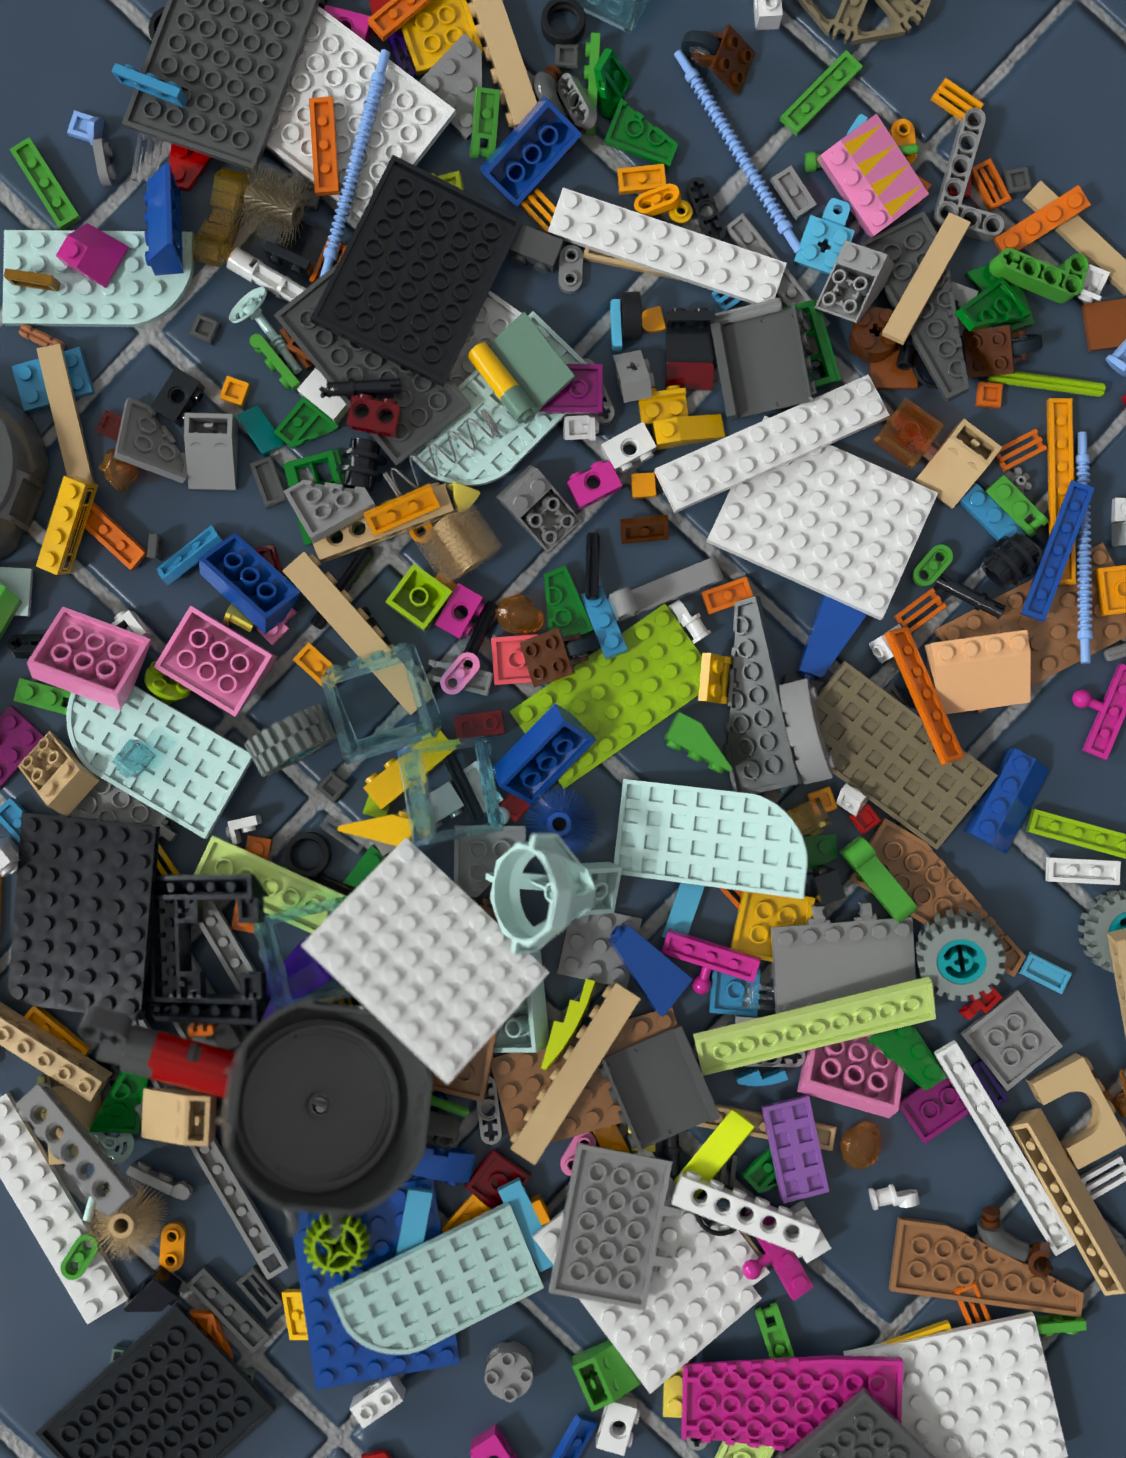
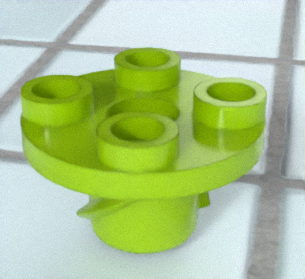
[144,661,192,705]

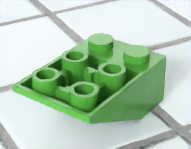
[663,712,732,774]
[572,1340,641,1412]

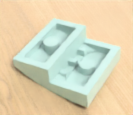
[0,567,33,617]

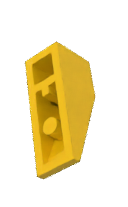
[652,414,725,450]
[337,811,417,846]

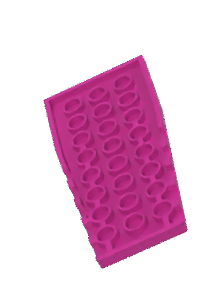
[681,1355,903,1451]

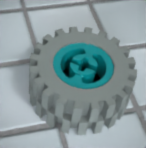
[244,704,338,777]
[1078,890,1126,973]
[916,909,1006,1001]

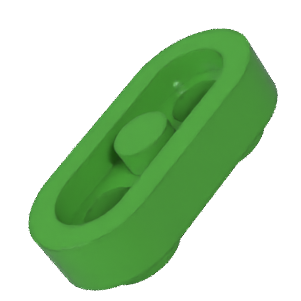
[912,544,953,587]
[60,1232,101,1280]

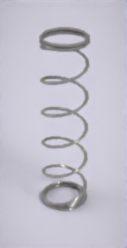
[383,408,500,497]

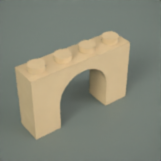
[1025,1053,1126,1170]

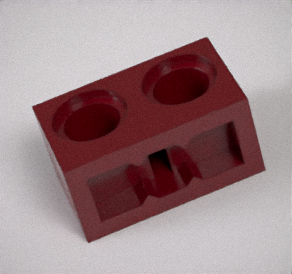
[346,394,402,438]
[454,710,506,741]

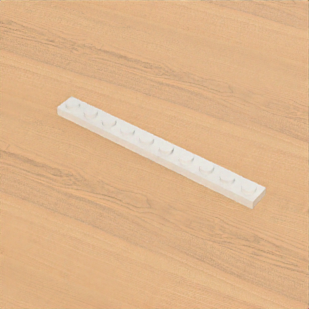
[933,1040,1076,1256]

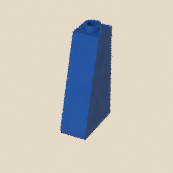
[796,594,867,680]
[608,923,693,1017]

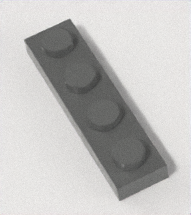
[186,1265,272,1354]

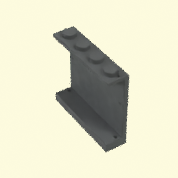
[710,302,817,421]
[599,1025,721,1153]

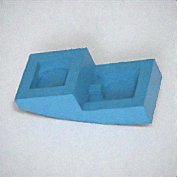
[734,1067,788,1086]

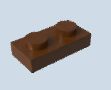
[620,515,669,544]

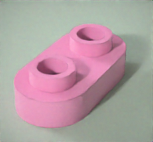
[440,652,480,695]
[560,1132,596,1176]

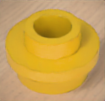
[669,200,692,224]

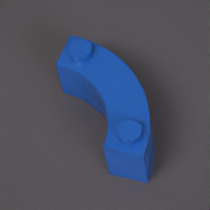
[412,1144,476,1186]

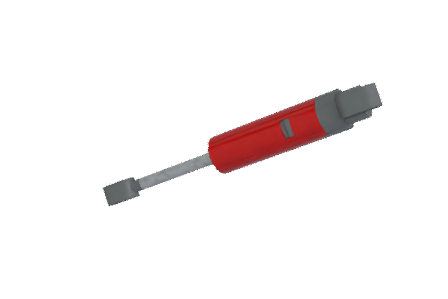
[78,1006,460,1149]

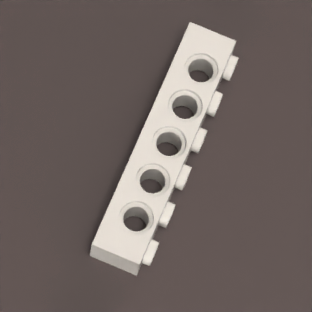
[671,1170,820,1258]

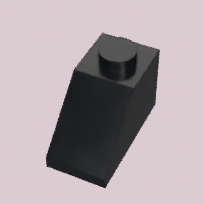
[123,1265,182,1312]

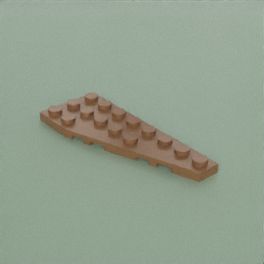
[848,818,1026,977]
[888,1217,1084,1317]

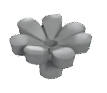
[1003,467,1032,495]

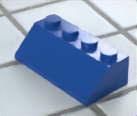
[480,95,582,207]
[144,163,184,276]
[199,532,301,634]
[491,703,596,805]
[963,748,1050,854]

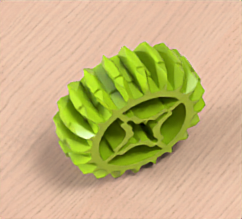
[303,1213,370,1278]

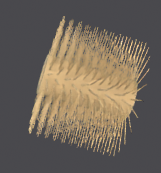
[415,502,502,585]
[84,1177,169,1261]

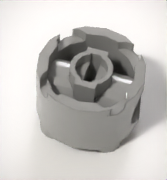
[484,1341,534,1402]

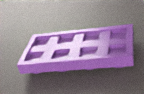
[761,1095,829,1203]

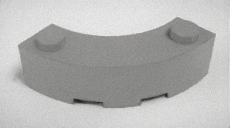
[779,678,835,784]

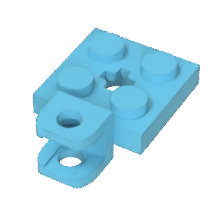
[793,198,855,275]

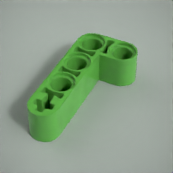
[989,248,1089,304]
[839,837,918,924]

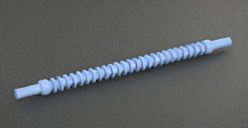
[320,49,390,277]
[674,49,802,254]
[1075,431,1093,664]

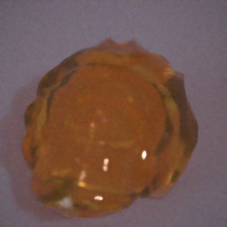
[99,447,139,492]
[494,595,544,635]
[840,1121,882,1170]

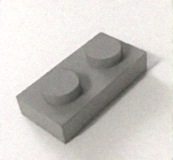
[770,166,817,220]

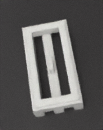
[1080,1154,1126,1200]

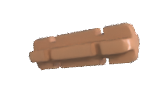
[19,324,65,351]

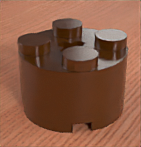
[848,307,897,364]

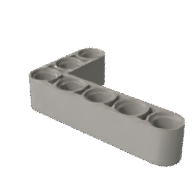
[932,108,1004,242]
[608,557,724,623]

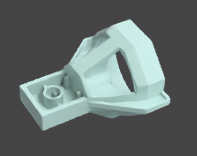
[485,833,622,955]

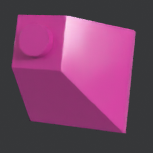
[56,223,129,288]

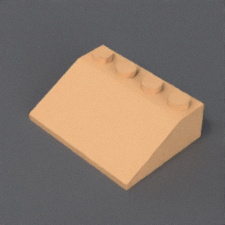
[925,630,1031,714]

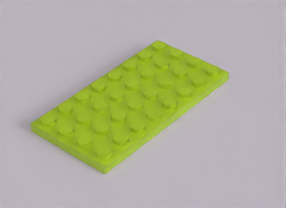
[510,604,702,789]

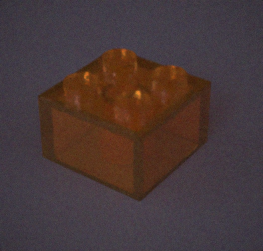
[872,397,944,469]

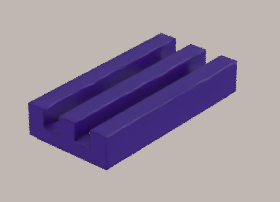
[388,31,425,79]
[971,1059,1009,1108]

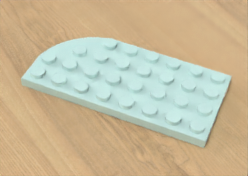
[2,230,194,327]
[412,311,587,487]
[66,685,253,839]
[614,779,808,899]
[329,1202,544,1355]

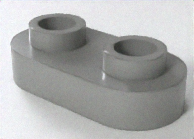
[92,138,117,187]
[558,245,583,294]

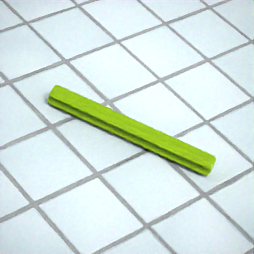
[987,371,1106,397]

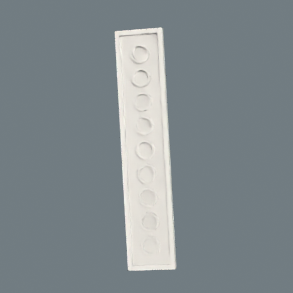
[548,188,787,304]
[654,374,890,513]
[0,1092,129,1324]

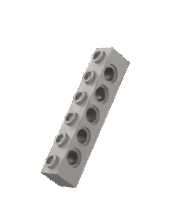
[15,1083,139,1217]

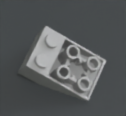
[815,240,895,324]
[184,413,239,491]
[496,465,582,553]

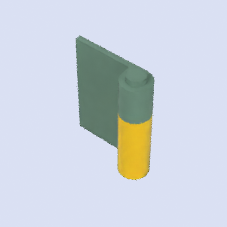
[468,312,576,424]

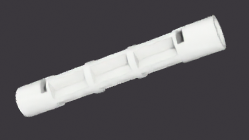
[226,247,306,302]

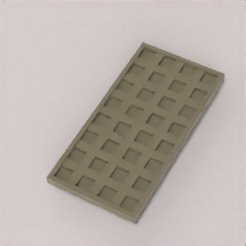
[815,660,998,850]

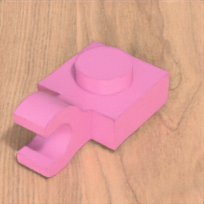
[255,607,297,646]

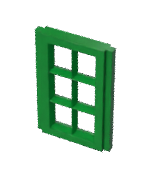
[782,299,841,388]
[283,449,360,546]

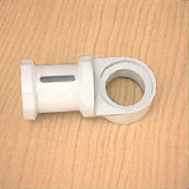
[668,600,712,644]
[869,1184,920,1210]

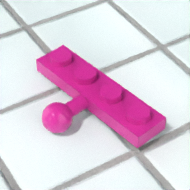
[1072,663,1126,760]
[661,929,761,995]
[742,1209,814,1300]

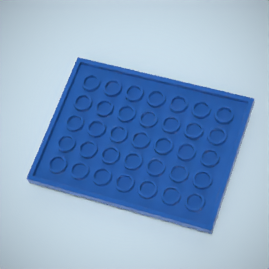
[293,1177,460,1390]

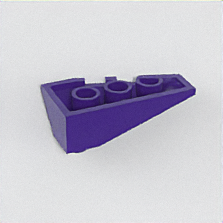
[262,937,334,1020]

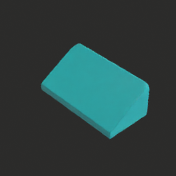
[236,405,285,458]

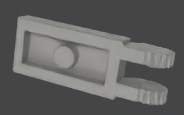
[424,659,494,696]
[126,1161,194,1201]

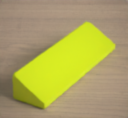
[674,1109,755,1198]

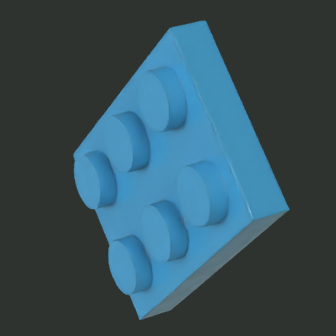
[11,347,95,413]

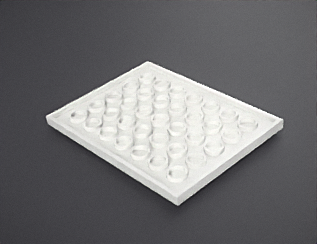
[266,6,457,219]
[706,416,938,621]
[301,838,549,1085]
[532,1150,762,1394]
[843,1312,1068,1458]

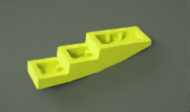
[541,979,596,1071]

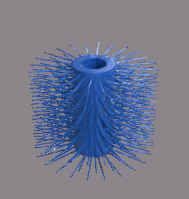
[523,787,597,856]

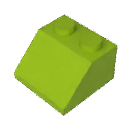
[385,563,453,633]

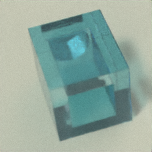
[111,739,156,778]

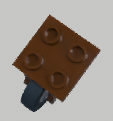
[681,24,755,95]
[963,325,1043,378]
[519,628,599,688]

